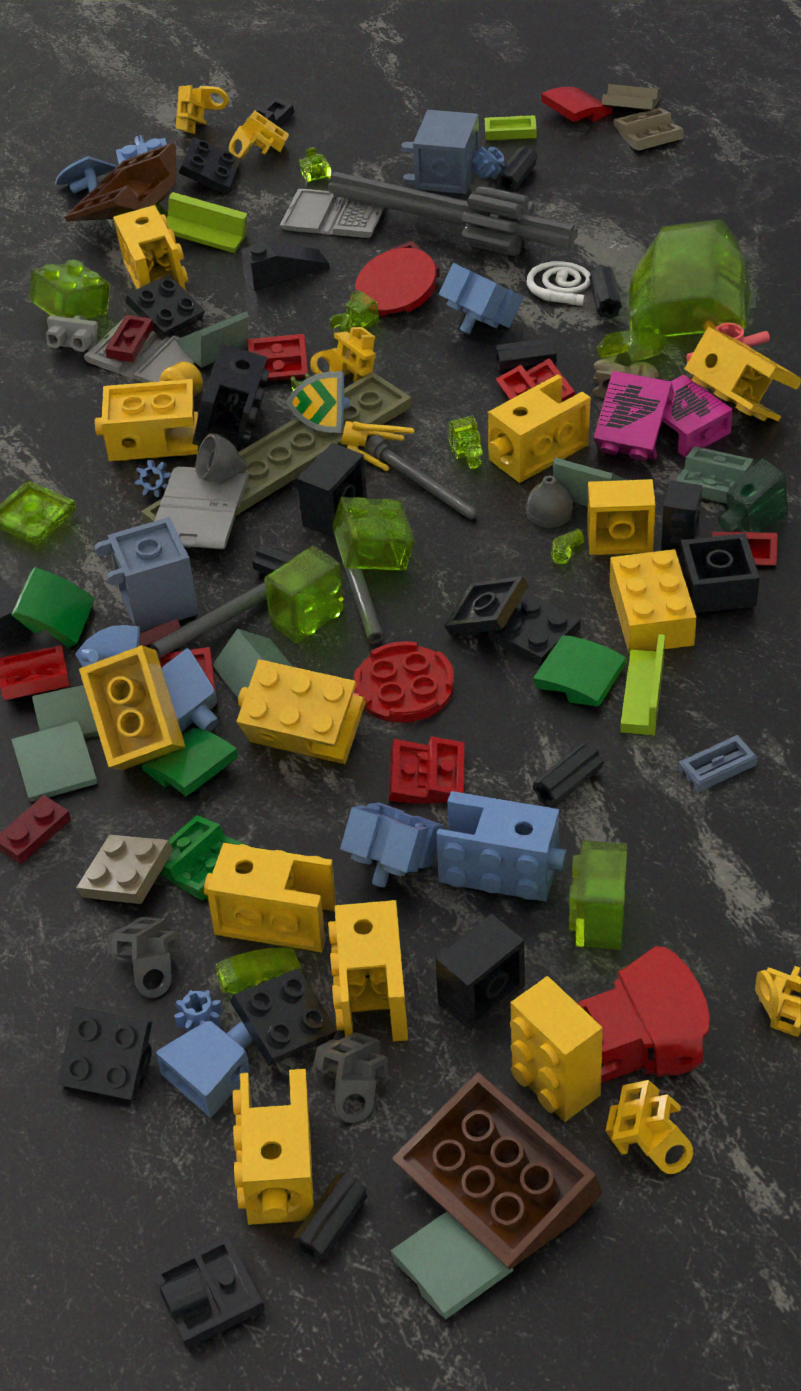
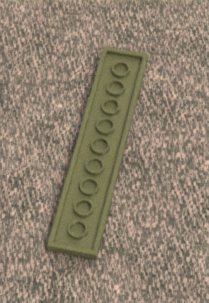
[141,372,412,548]

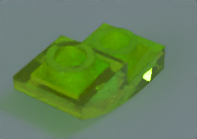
[215,947,302,994]

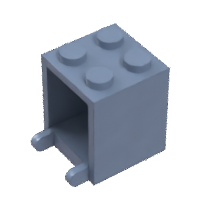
[401,110,479,194]
[94,517,199,632]

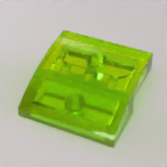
[596,330,668,362]

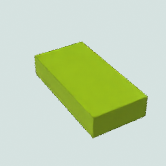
[485,115,537,140]

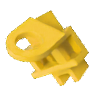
[176,85,229,134]
[229,110,289,160]
[310,327,376,382]
[755,966,801,1037]
[605,1080,693,1174]

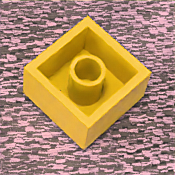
[587,479,655,555]

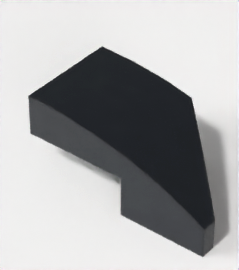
[256,97,295,126]

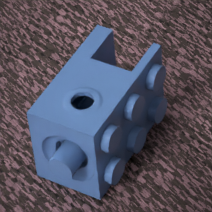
[437,791,567,902]

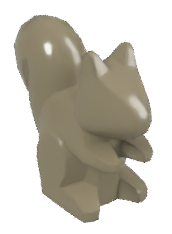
[593,354,659,398]

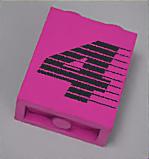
[593,371,675,461]
[662,374,733,458]

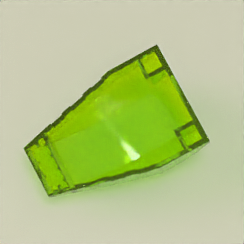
[629,219,751,340]

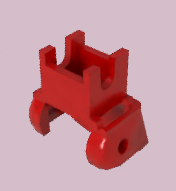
[576,946,710,1083]

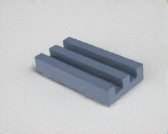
[678,735,758,792]

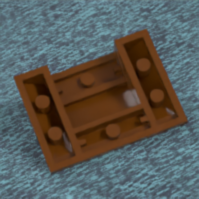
[64,142,176,222]

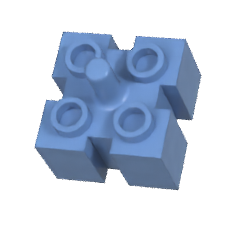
[439,263,524,334]
[340,802,443,887]

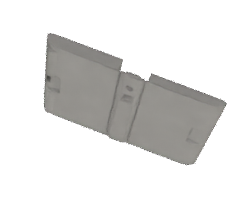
[279,189,385,238]
[84,319,196,383]
[154,466,249,549]

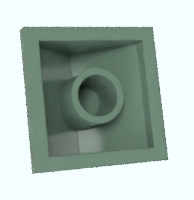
[176,311,249,367]
[553,458,627,507]
[213,629,293,701]
[32,685,99,739]

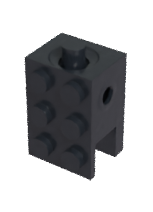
[192,344,270,452]

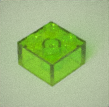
[29,260,110,318]
[332,497,415,570]
[264,545,345,644]
[569,840,627,950]

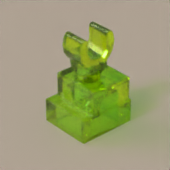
[330,290,380,332]
[448,415,483,469]

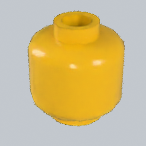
[160,361,203,397]

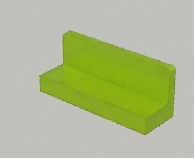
[166,192,248,253]
[620,634,665,736]

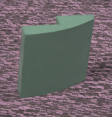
[675,446,753,505]
[11,721,97,803]
[390,1212,513,1320]

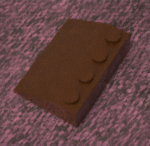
[391,1072,603,1270]

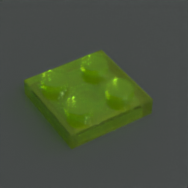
[0,480,76,546]

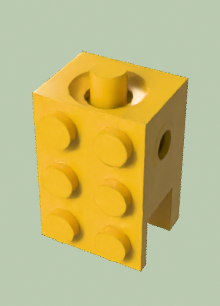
[113,205,188,291]
[684,326,801,422]
[488,374,591,483]
[95,379,198,461]
[236,659,366,764]
[204,843,336,953]
[328,900,408,1041]
[233,1069,314,1225]

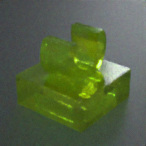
[298,147,331,182]

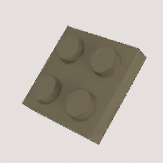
[76,835,174,904]

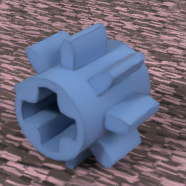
[472,146,505,179]
[135,460,172,498]
[174,990,223,1033]

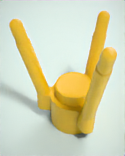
[340,420,415,471]

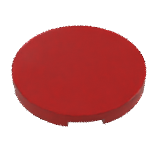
[355,248,437,316]
[353,641,454,723]

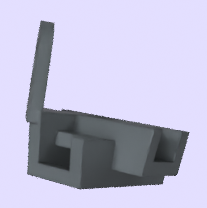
[107,917,180,998]
[313,1032,388,1123]

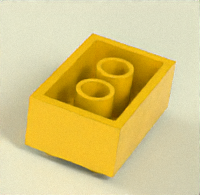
[610,549,696,654]
[79,645,186,770]
[510,976,603,1122]

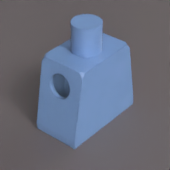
[162,648,219,732]
[156,1021,253,1118]

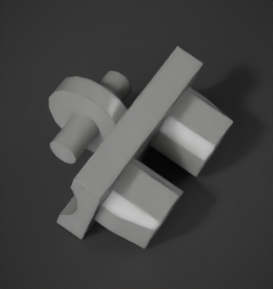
[46,315,99,352]

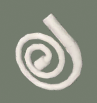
[527,261,591,306]

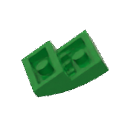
[12,567,95,648]
[533,635,627,707]
[142,728,238,797]
[160,815,249,901]

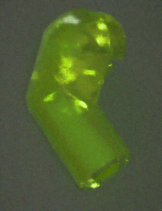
[550,528,584,564]

